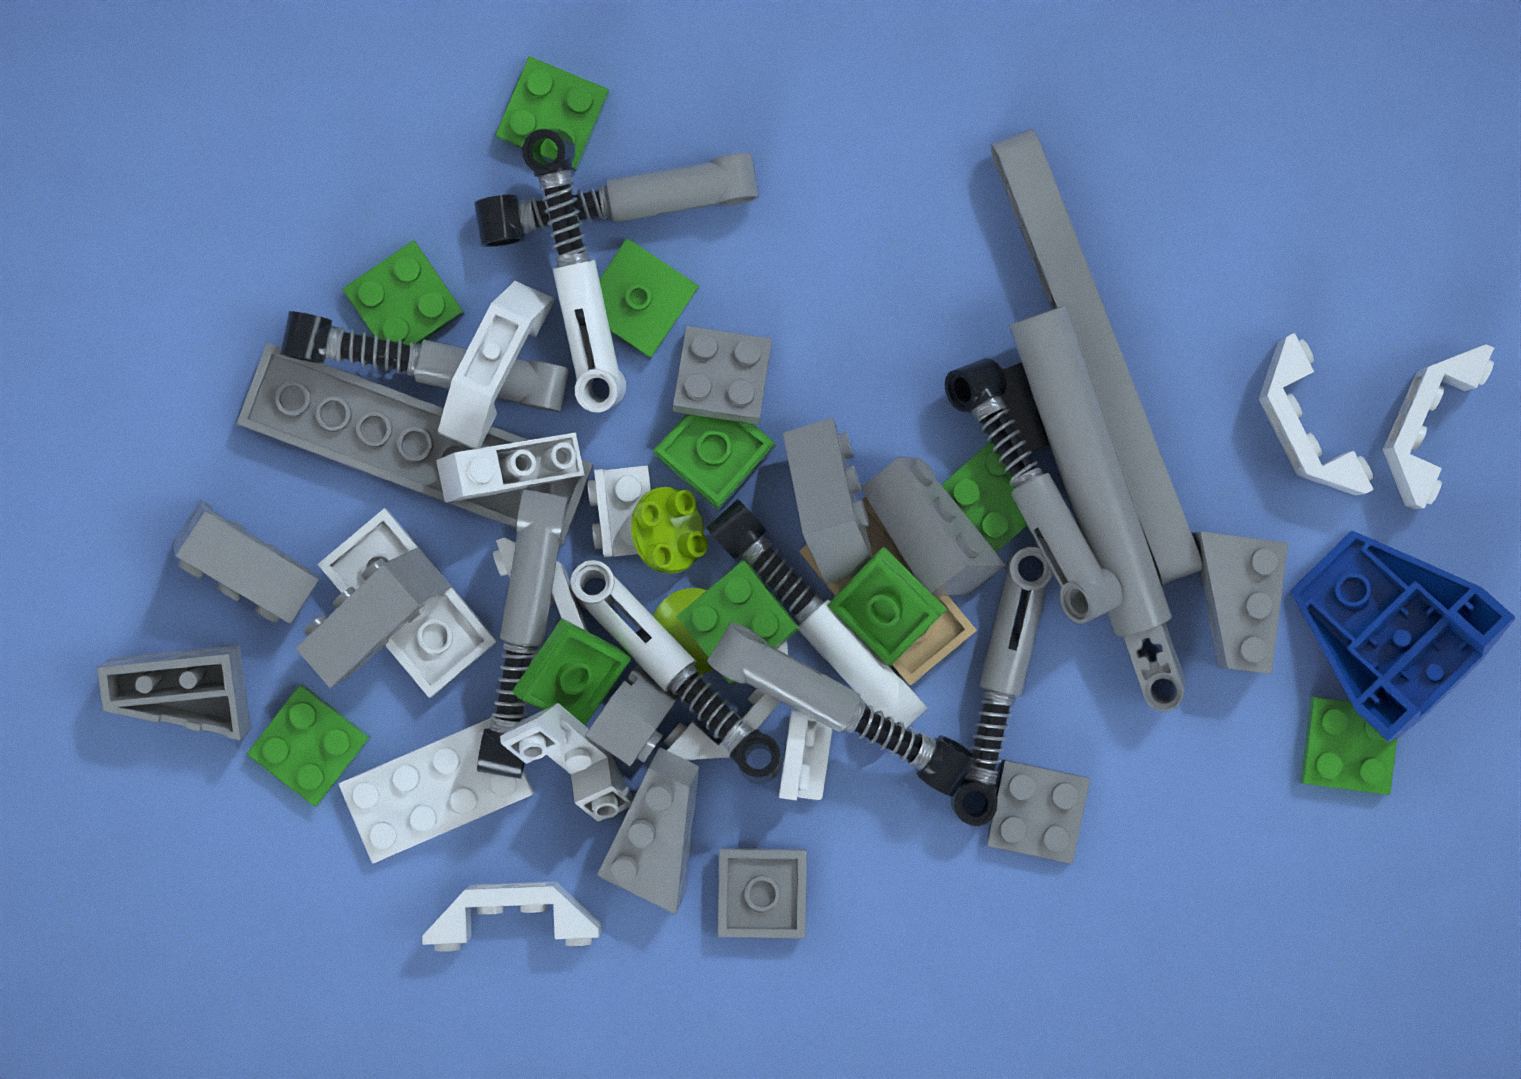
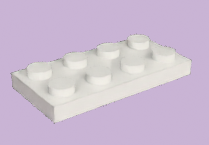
[317,508,498,698]
[338,718,534,864]

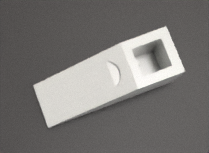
[436,432,584,503]

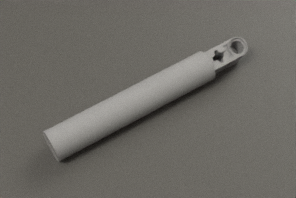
[1009,305,1185,712]

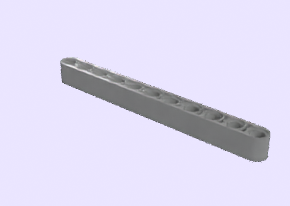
[991,129,1203,585]

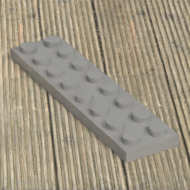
[236,343,594,546]

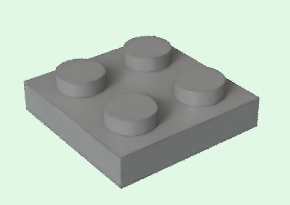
[673,326,772,425]
[986,760,1090,864]
[718,848,807,939]

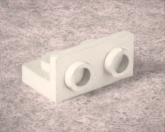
[588,465,651,558]
[779,708,832,801]

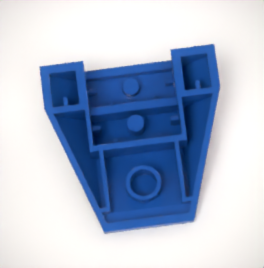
[1290,530,1515,743]

